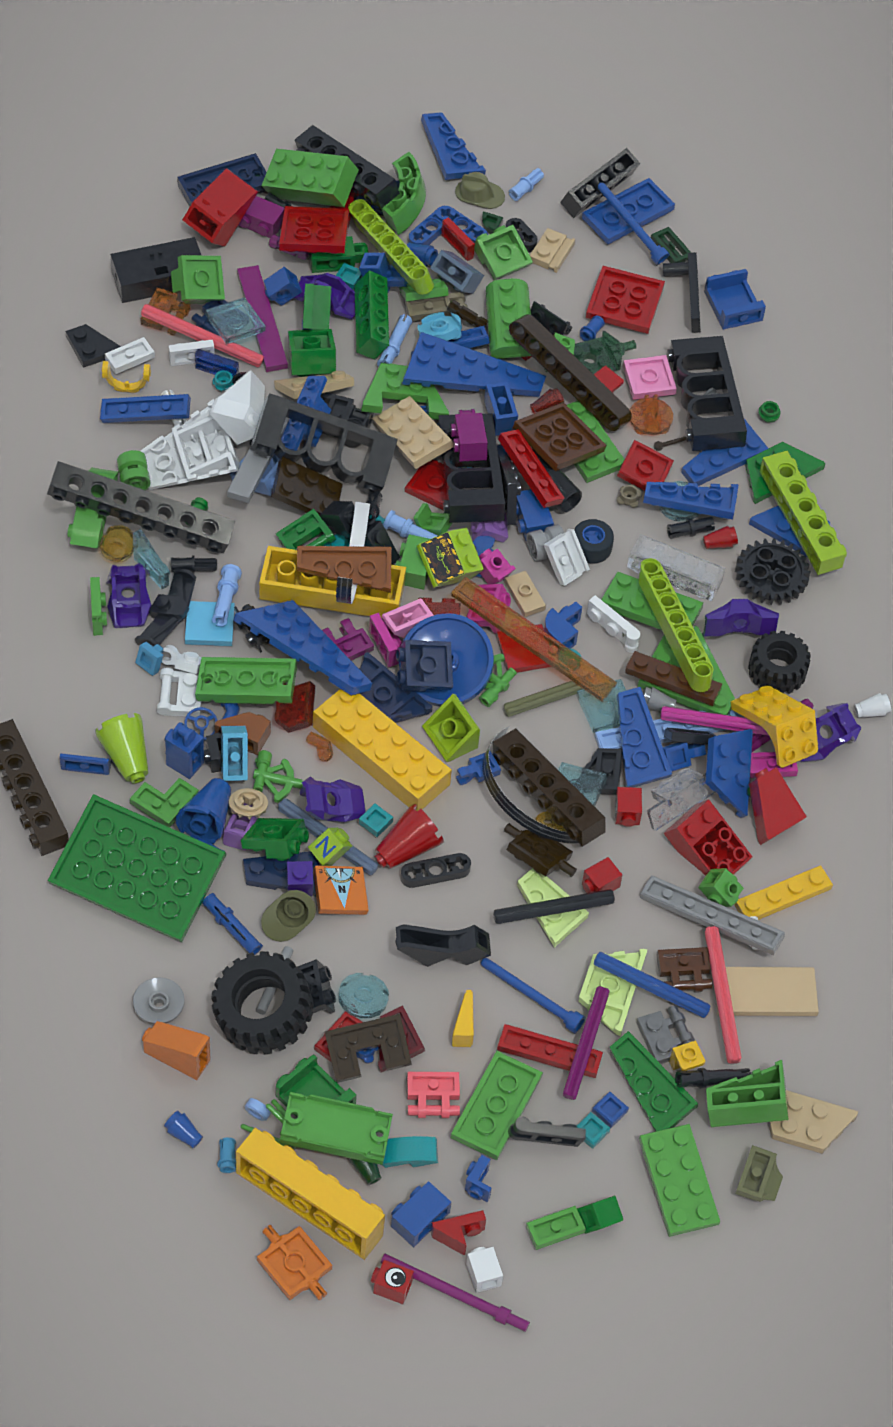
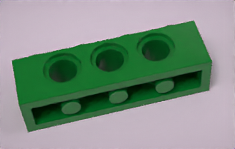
[355,270,389,360]

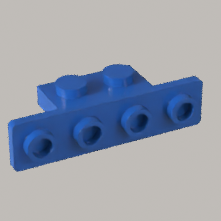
[281,376,331,451]

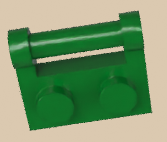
[275,509,336,550]

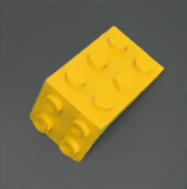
[731,686,818,768]

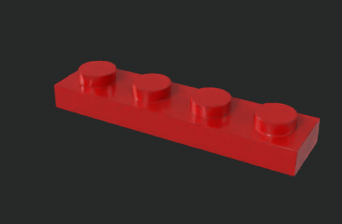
[498,429,565,508]
[497,1024,603,1078]

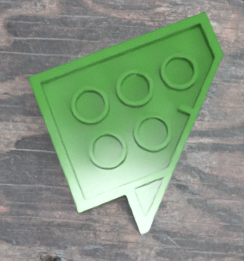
[638,626,735,715]

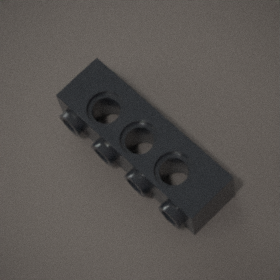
[560,148,640,218]

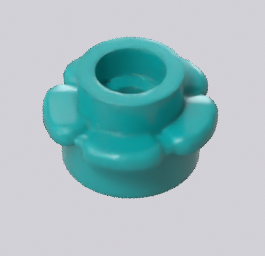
[212,370,234,391]

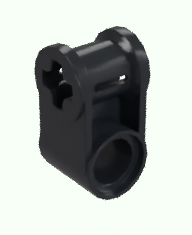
[344,404,374,448]

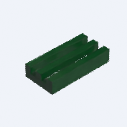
[651,227,692,263]

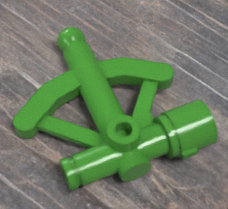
[479,654,517,707]
[253,750,303,803]

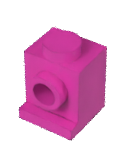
[479,548,516,584]

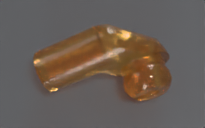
[306,732,333,762]

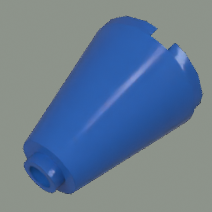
[176,778,231,844]

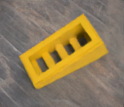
[452,990,474,1047]

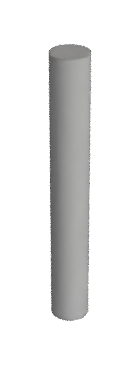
[256,946,294,1015]

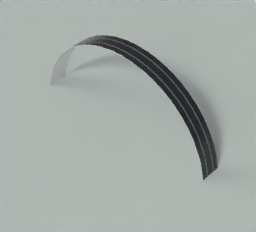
[336,502,370,604]
[482,726,578,843]

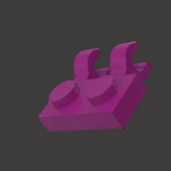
[322,618,374,661]

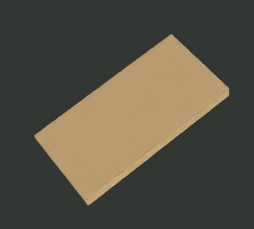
[716,967,819,1016]

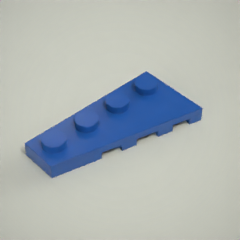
[421,112,486,180]
[643,482,739,520]

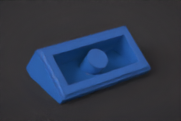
[60,753,112,775]

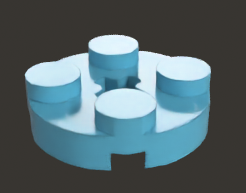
[417,312,462,341]

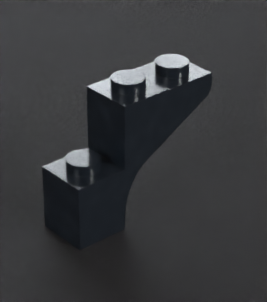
[320,501,400,565]
[395,924,491,967]

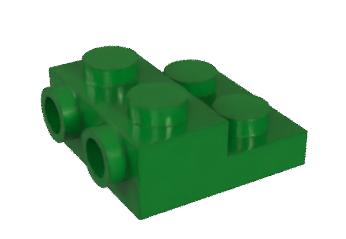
[241,818,309,861]

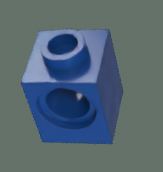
[264,267,302,306]

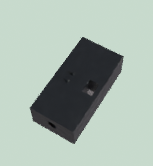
[110,237,201,303]

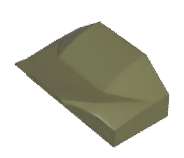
[735,1145,783,1202]

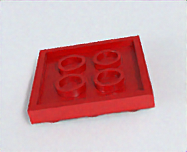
[279,206,349,254]
[585,266,665,334]

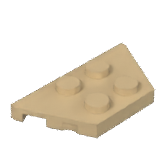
[769,1090,858,1154]

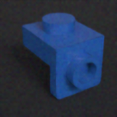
[465,1154,492,1202]

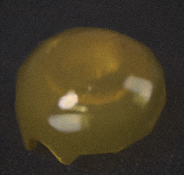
[100,525,136,563]

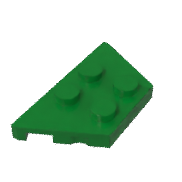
[745,442,825,504]

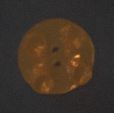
[630,394,673,435]

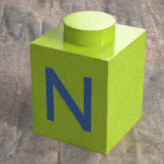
[308,827,353,866]

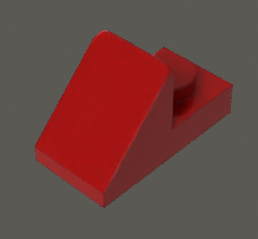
[431,1210,486,1255]

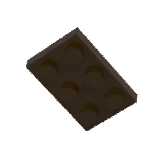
[271,457,343,517]

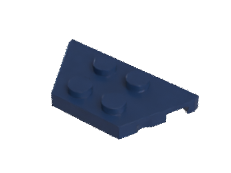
[359,652,433,723]

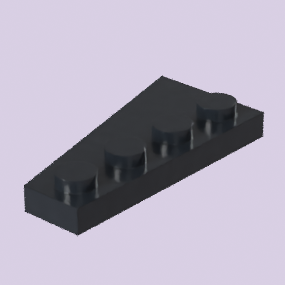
[497,445,521,525]

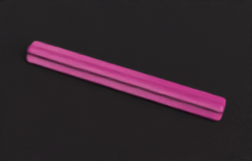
[660,706,769,735]

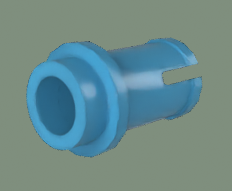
[217,1137,236,1173]

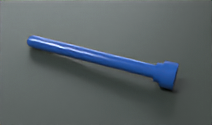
[598,183,670,265]
[481,958,586,1034]

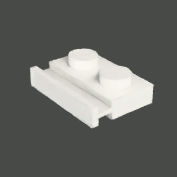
[544,528,590,586]

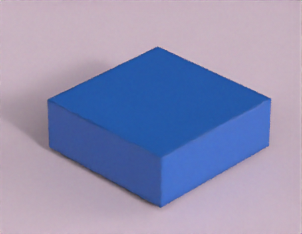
[592,1092,629,1128]

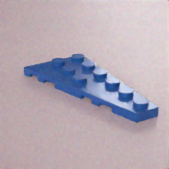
[402,332,546,397]
[233,600,372,695]

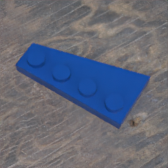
[681,419,769,486]
[617,687,672,788]

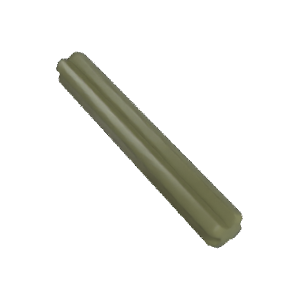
[503,676,592,717]

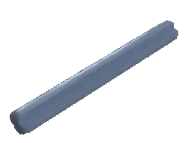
[278,798,378,875]

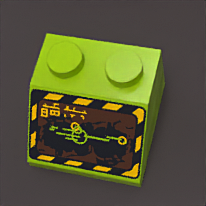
[417,527,484,588]

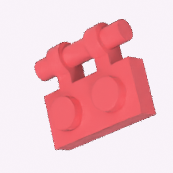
[407,1072,460,1118]

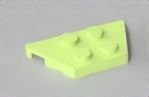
[578,949,647,1036]

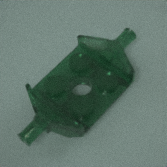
[544,331,637,374]

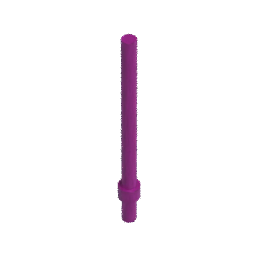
[381,1253,530,1332]

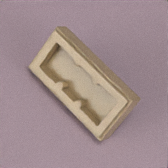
[504,571,546,617]

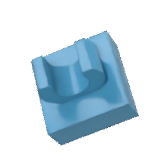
[135,642,165,676]

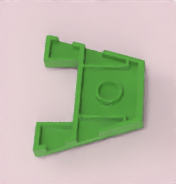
[361,363,449,420]

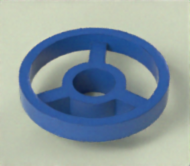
[184,707,218,741]

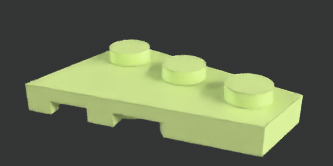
[517,868,589,948]

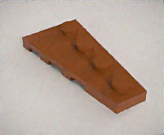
[297,546,391,593]

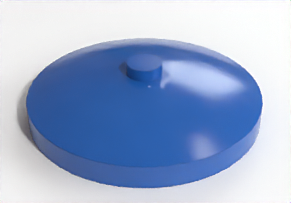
[399,613,494,707]

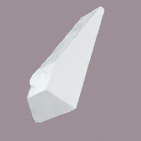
[209,370,265,445]

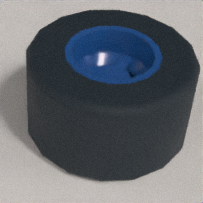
[574,519,614,564]

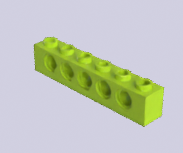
[760,451,847,575]

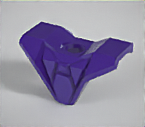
[294,273,355,319]
[106,563,152,628]
[702,599,779,637]
[800,703,861,762]
[300,776,366,822]

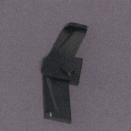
[134,568,197,646]

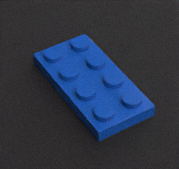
[582,178,675,245]

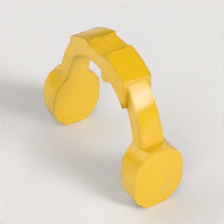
[102,361,151,393]

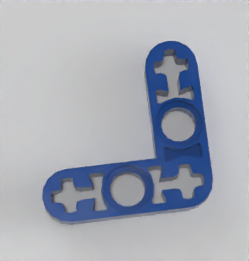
[408,206,488,245]

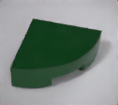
[482,211,503,234]

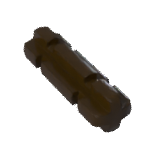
[447,300,488,327]

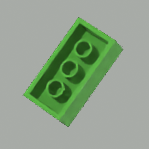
[262,148,359,207]

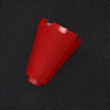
[374,804,444,869]

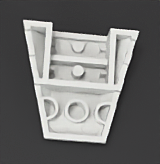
[140,399,240,490]

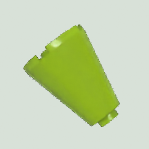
[95,713,149,784]

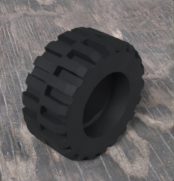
[211,951,314,1054]

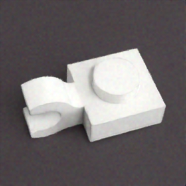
[162,645,201,674]

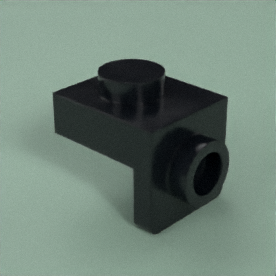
[204,732,221,773]

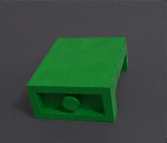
[276,1054,357,1118]

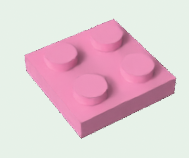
[623,355,677,400]

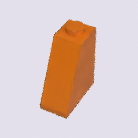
[142,1021,210,1080]

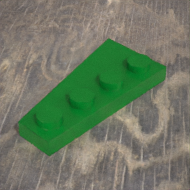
[610,1031,698,1132]

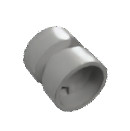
[526,524,564,561]

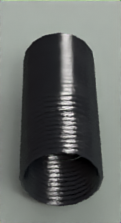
[532,449,582,513]

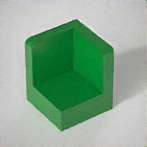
[577,1195,623,1234]

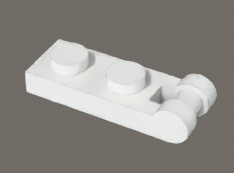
[587,595,640,653]

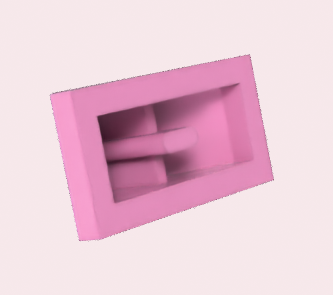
[382,598,434,638]

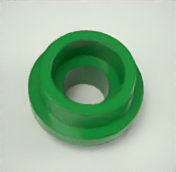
[758,401,781,422]

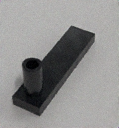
[663,252,701,333]

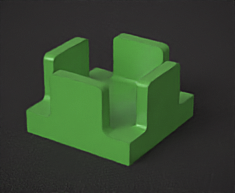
[171,255,225,304]

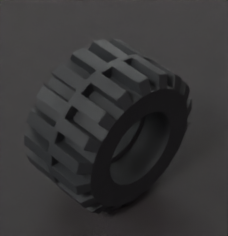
[748,631,811,694]

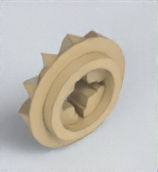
[229,788,268,820]

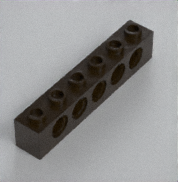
[0,719,69,856]
[492,728,606,847]

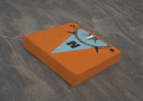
[313,866,369,915]

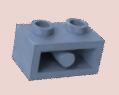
[430,250,485,294]

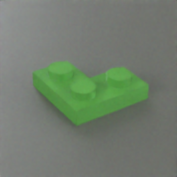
[130,778,199,827]

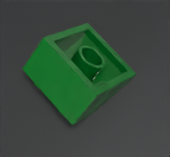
[288,329,336,377]

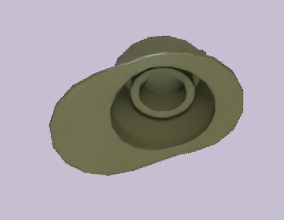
[455,172,505,209]
[261,890,316,942]

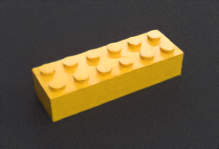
[259,546,406,618]
[313,689,452,811]
[236,1128,385,1260]

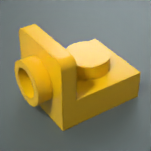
[669,1040,705,1071]

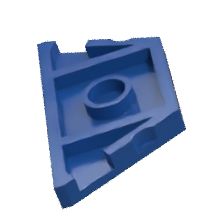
[749,505,830,558]
[705,729,753,818]

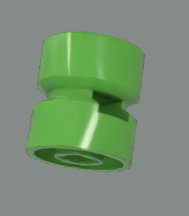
[117,450,151,490]

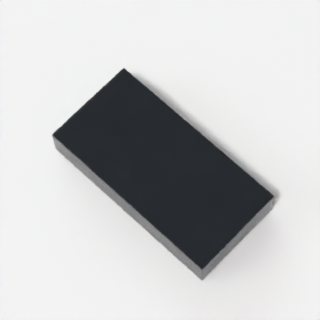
[664,727,716,745]

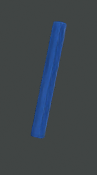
[594,952,711,1018]

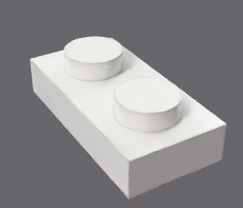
[105,337,155,374]
[169,340,215,366]

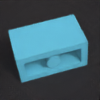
[221,726,248,781]

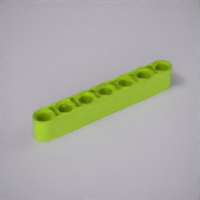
[348,199,434,295]
[638,558,714,692]

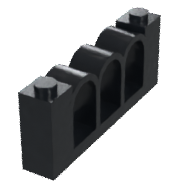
[667,336,747,451]
[250,393,398,494]
[437,413,505,523]

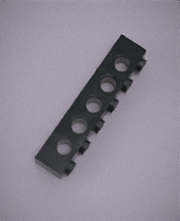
[294,125,400,209]

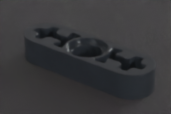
[401,853,471,888]

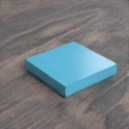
[185,601,235,646]

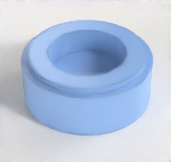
[245,1098,271,1121]

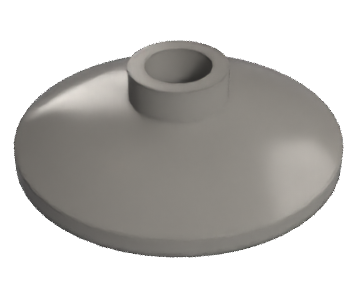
[133,977,184,1024]

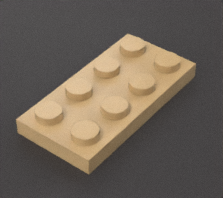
[372,396,453,469]

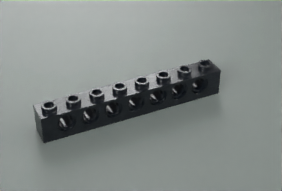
[47,461,235,554]

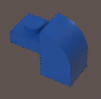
[359,253,408,293]
[544,602,582,655]

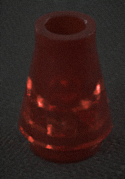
[530,388,565,414]

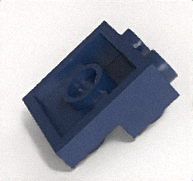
[396,640,453,692]

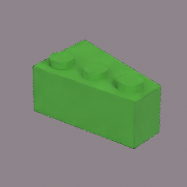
[706,1060,789,1127]

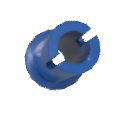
[580,315,605,342]

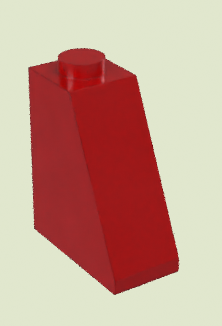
[749,767,807,845]

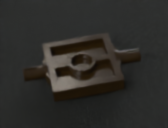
[504,823,577,877]

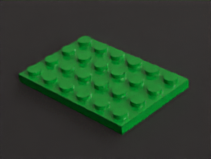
[47,794,227,943]

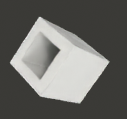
[466,1247,503,1293]

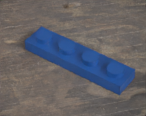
[100,394,191,423]

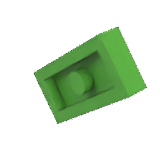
[526,1206,586,1250]

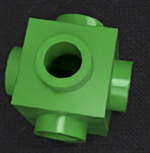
[698,868,744,907]

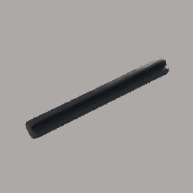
[493,889,615,924]

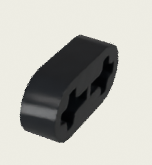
[506,218,538,253]

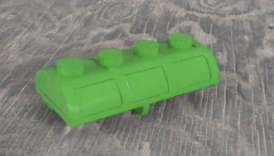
[485,278,531,359]

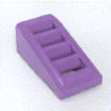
[223,803,258,850]

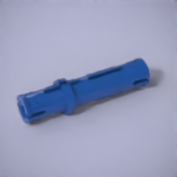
[202,893,263,955]

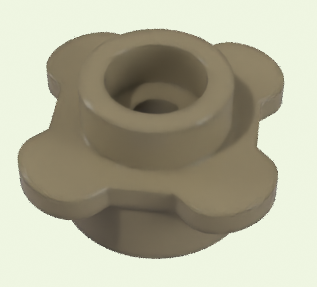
[617,485,642,508]

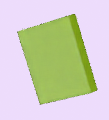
[422,694,480,762]

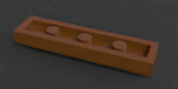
[625,651,722,706]

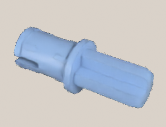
[508,168,544,201]

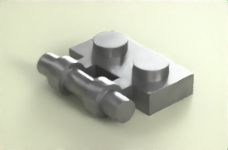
[636,1005,695,1064]

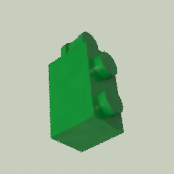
[309,236,369,273]

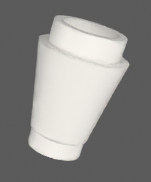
[854,693,891,718]

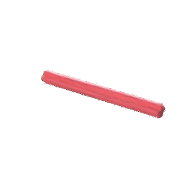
[141,304,264,367]
[705,926,742,1064]

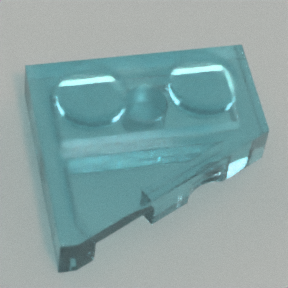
[133,529,170,590]

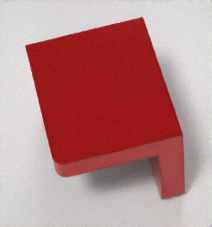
[594,365,624,393]

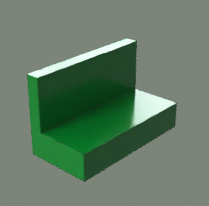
[302,284,331,330]

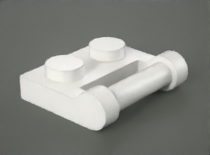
[157,668,201,717]

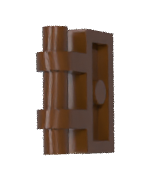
[657,947,712,992]

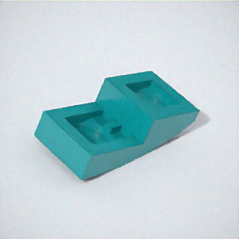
[383,1136,438,1168]

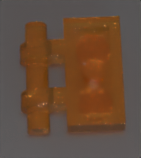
[141,288,191,336]

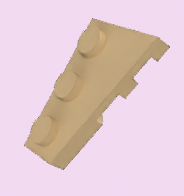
[274,371,354,399]

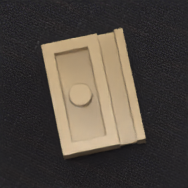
[530,228,575,273]

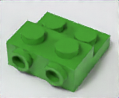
[474,225,533,281]

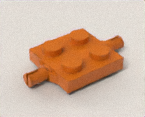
[257,1225,333,1300]

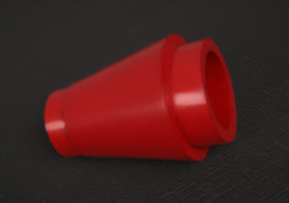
[703,526,738,549]

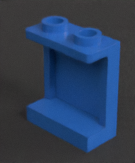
[704,269,766,330]

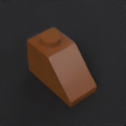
[214,712,271,755]

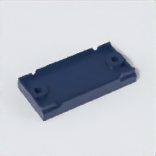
[177,153,267,206]

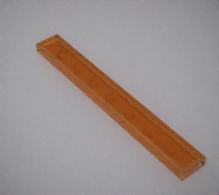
[451,577,617,702]

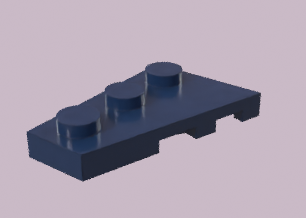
[243,851,319,897]

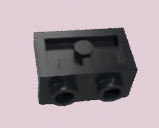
[297,959,336,1014]

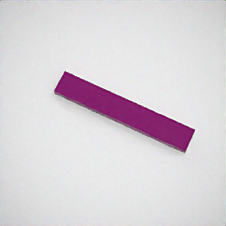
[237,265,288,372]

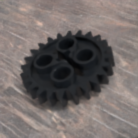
[735,538,811,605]

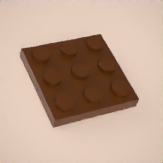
[512,402,607,471]

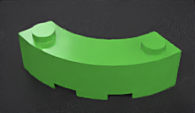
[381,152,426,235]
[67,467,119,548]

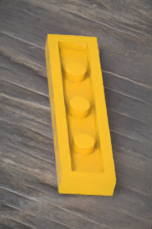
[734,865,833,920]

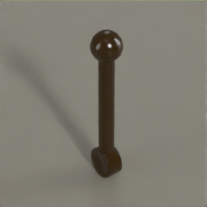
[654,436,686,451]

